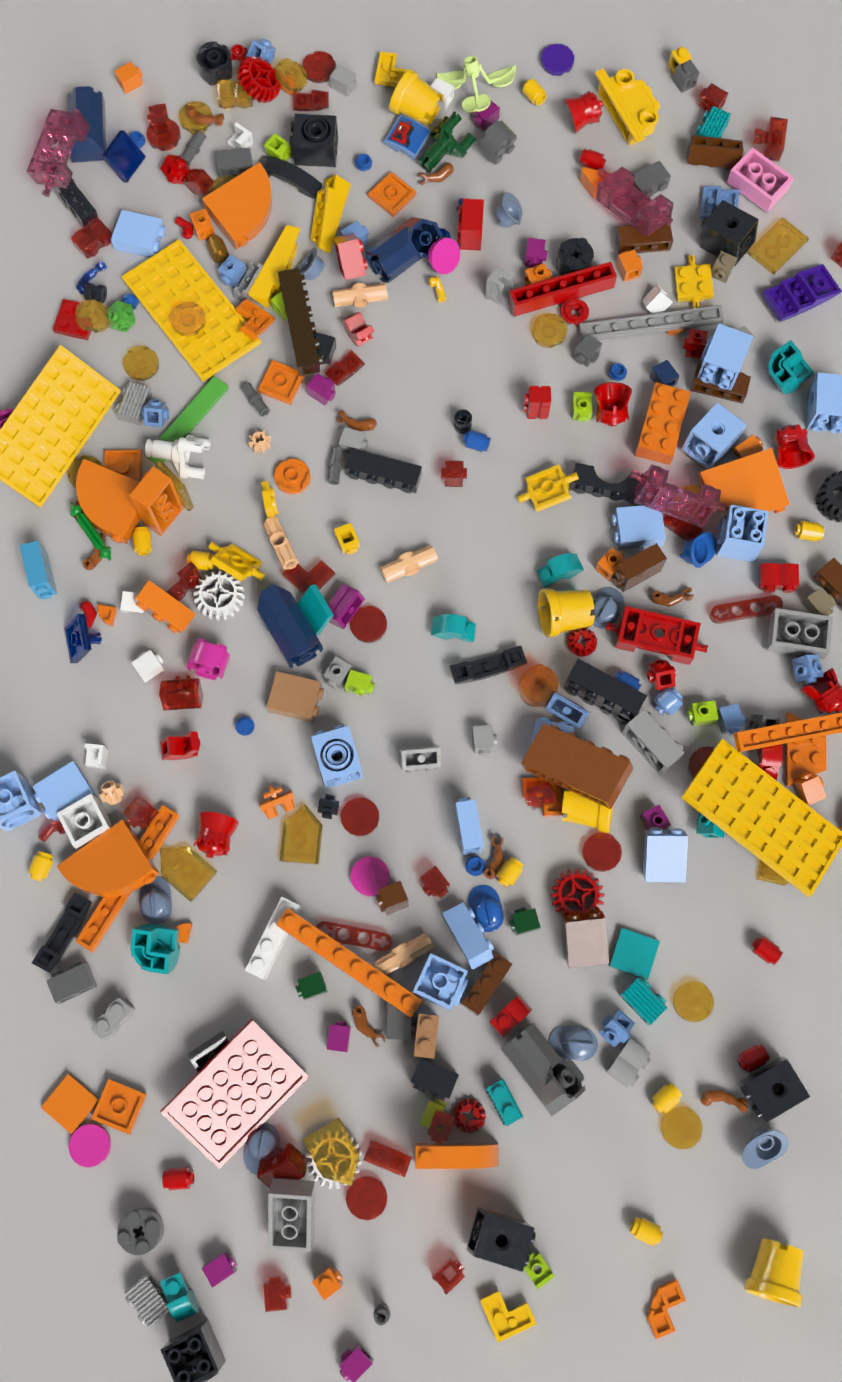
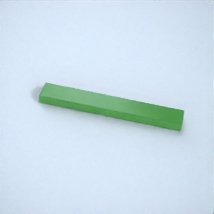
[145,376,229,468]

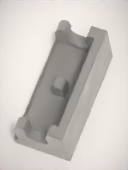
[233,261,263,301]
[485,266,513,305]

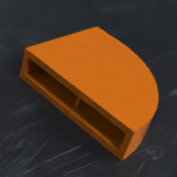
[202,162,272,249]
[697,448,790,513]
[76,459,141,544]
[57,819,160,897]
[415,1143,499,1169]

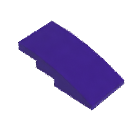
[761,264,842,322]

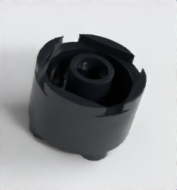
[196,41,233,86]
[556,238,594,276]

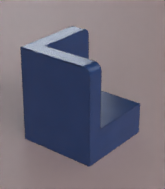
[650,360,679,387]

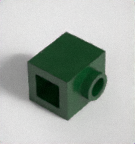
[509,907,541,936]
[295,972,328,1000]

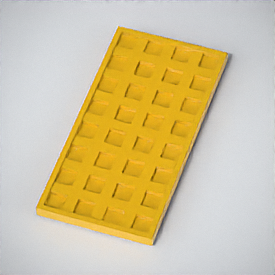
[121,239,261,382]
[0,345,121,508]
[681,739,842,897]

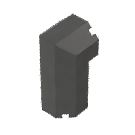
[500,1023,585,1116]

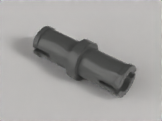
[181,131,207,166]
[241,383,270,417]
[328,447,343,485]
[373,1303,391,1325]

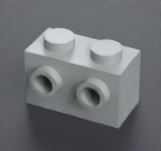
[399,745,442,772]

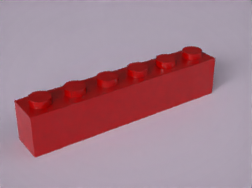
[508,261,617,317]

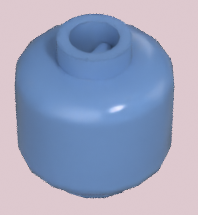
[654,687,683,715]

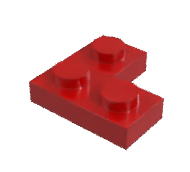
[53,299,93,340]

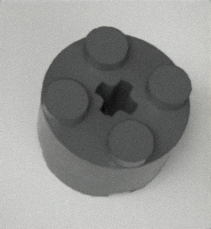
[477,120,517,165]
[117,1208,164,1255]

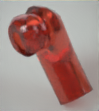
[38,821,66,842]

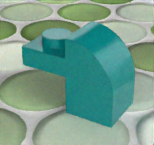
[537,553,584,588]
[431,614,476,643]
[160,1271,200,1322]

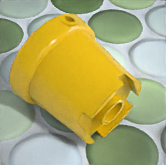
[389,68,444,127]
[538,589,595,638]
[562,790,613,833]
[744,1239,804,1308]

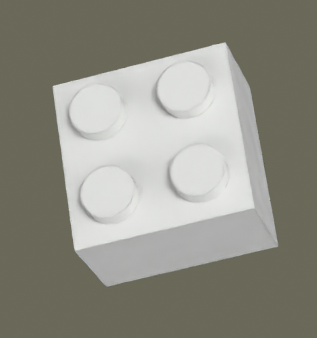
[57,794,113,850]

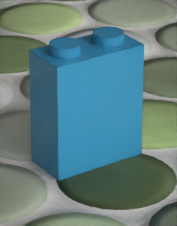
[19,540,57,599]

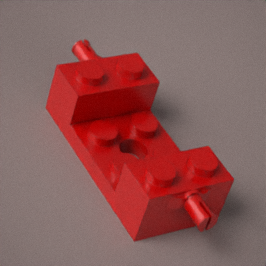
[606,606,708,665]

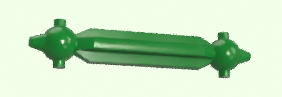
[70,502,111,561]

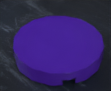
[541,44,575,76]

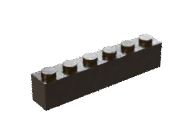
[278,268,323,376]

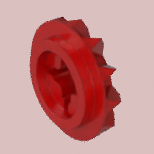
[561,298,589,326]
[567,628,597,657]
[453,1099,486,1133]

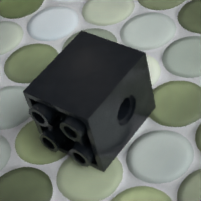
[289,114,338,167]
[700,200,759,266]
[740,1056,811,1122]
[466,1207,536,1272]
[160,1320,226,1382]

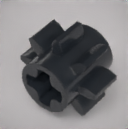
[318,794,340,819]

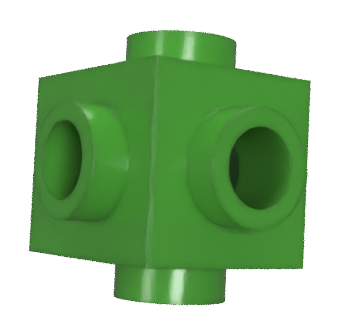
[107,301,136,332]

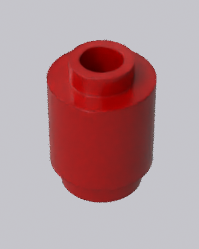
[579,149,606,170]
[751,936,783,965]
[737,1044,770,1073]
[162,1167,195,1190]

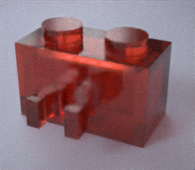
[753,117,788,161]
[159,675,203,711]
[257,1143,308,1189]

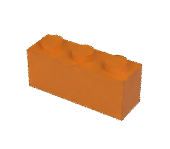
[134,580,196,634]

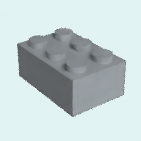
[767,608,833,659]
[622,710,684,776]
[268,1178,315,1252]

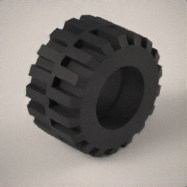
[816,471,842,522]

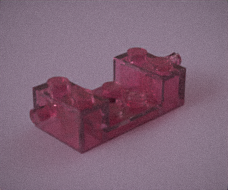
[26,108,90,197]
[596,166,674,237]
[630,464,727,528]

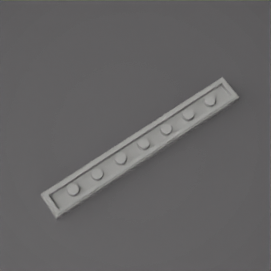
[579,305,724,341]

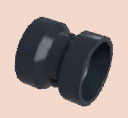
[84,282,107,303]
[454,409,472,434]

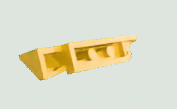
[310,174,351,253]
[248,225,300,309]

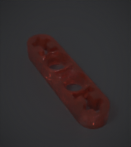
[709,595,783,624]
[316,921,392,952]

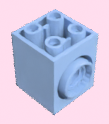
[697,323,753,390]
[807,373,842,433]
[681,403,746,470]
[717,505,768,562]
[311,725,363,789]
[0,771,43,831]
[413,953,468,1011]

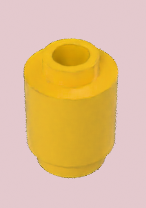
[522,79,547,106]
[794,520,824,542]
[132,527,153,556]
[187,550,215,571]
[27,851,53,882]
[496,857,524,888]
[651,1083,682,1114]
[630,1217,663,1246]

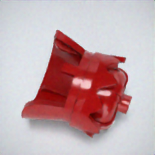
[563,90,603,134]
[594,382,632,427]
[773,424,815,469]
[800,668,842,714]
[193,811,239,858]

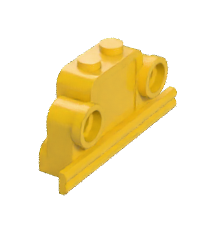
[595,68,660,146]

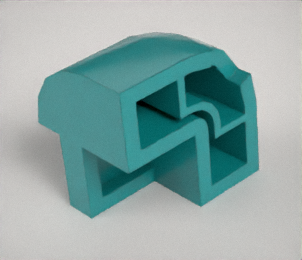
[768,340,814,394]
[131,924,180,974]

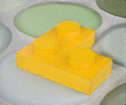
[375,51,408,87]
[261,481,278,518]
[480,1290,537,1343]

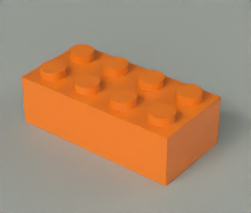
[635,382,691,465]
[129,467,184,536]

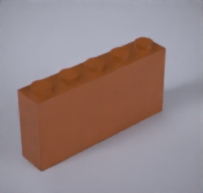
[521,723,633,809]

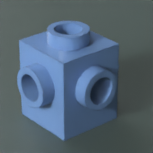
[247,38,276,64]
[142,399,169,427]
[791,655,824,685]
[599,1009,635,1047]

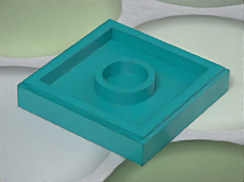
[298,584,334,636]
[609,928,660,980]

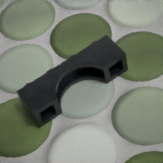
[570,463,648,504]

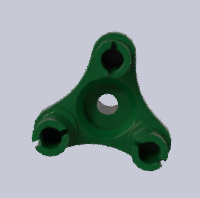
[418,111,476,173]

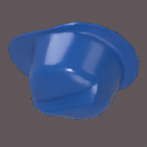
[679,532,717,568]
[468,885,504,932]

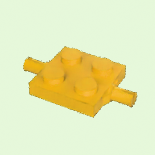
[674,255,714,308]
[518,464,579,512]
[208,542,266,581]

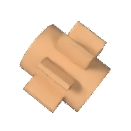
[249,430,271,454]
[99,780,124,805]

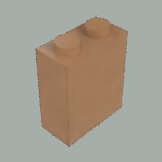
[266,671,324,723]
[414,1013,439,1059]

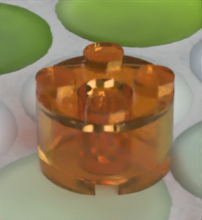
[519,664,559,707]

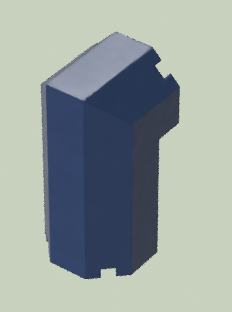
[66,86,107,163]
[365,217,442,283]
[257,584,323,668]

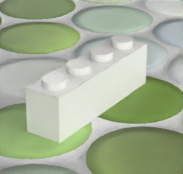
[245,897,301,981]

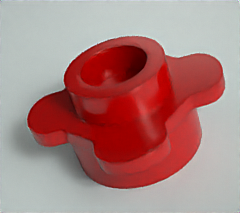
[230,44,248,63]

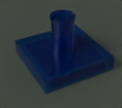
[101,130,146,183]
[64,614,102,664]

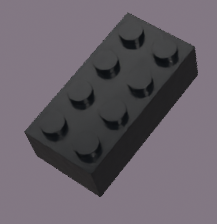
[564,658,647,724]

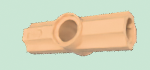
[333,283,388,307]
[263,517,299,570]
[380,545,438,583]
[374,933,434,976]

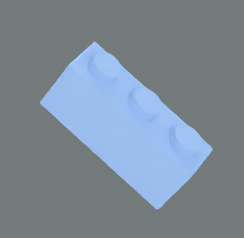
[442,902,494,969]

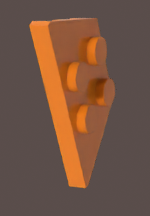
[785,712,827,787]

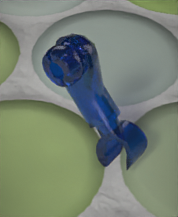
[76,262,108,295]

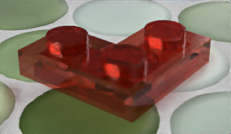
[282,560,335,595]
[166,562,202,601]

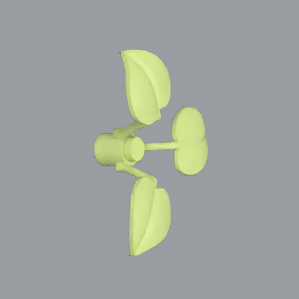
[437,56,516,112]

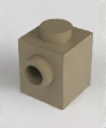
[711,251,737,283]
[802,587,836,616]

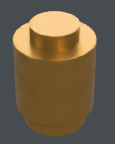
[207,235,229,263]

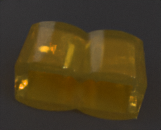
[217,80,253,109]

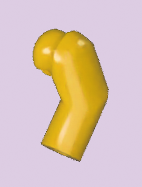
[428,276,446,303]

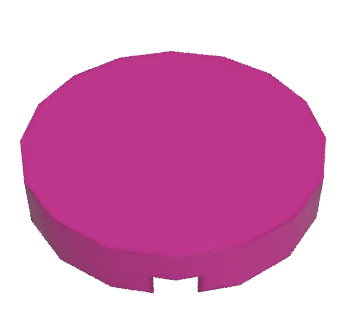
[428,237,460,274]
[350,856,390,897]
[68,1124,111,1167]

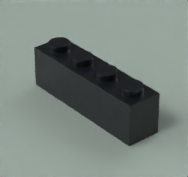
[345,448,422,493]

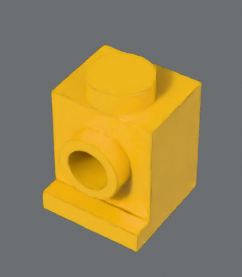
[668,46,692,73]
[334,523,360,555]

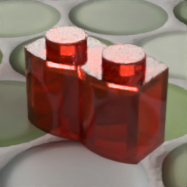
[71,217,112,259]

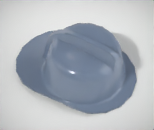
[495,192,523,227]
[294,248,326,280]
[590,587,624,629]
[139,877,172,924]
[549,1026,598,1061]
[244,1123,280,1175]
[742,1128,788,1169]

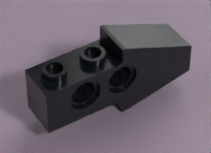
[42,162,100,231]

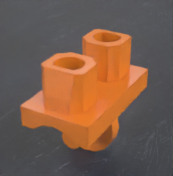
[259,784,295,819]

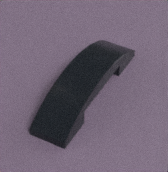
[258,156,322,199]
[449,646,527,684]
[32,892,92,973]

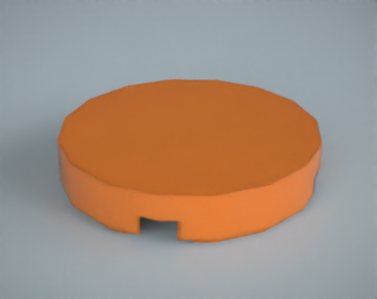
[274,458,311,495]

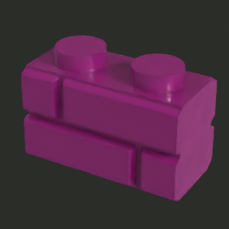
[328,584,365,630]

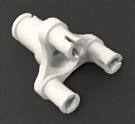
[145,435,211,479]

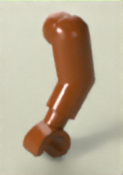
[186,105,225,126]
[416,163,454,185]
[336,410,377,431]
[82,531,106,570]
[652,587,694,607]
[484,835,504,879]
[352,1005,385,1047]
[700,1089,748,1113]

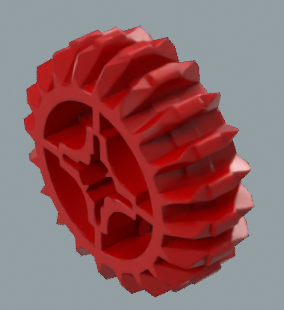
[237,55,282,103]
[550,868,605,918]

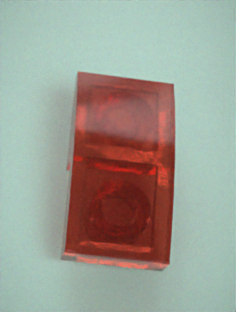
[293,90,329,111]
[325,350,365,386]
[663,508,703,541]
[363,1140,412,1177]

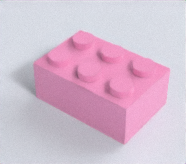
[727,148,794,213]

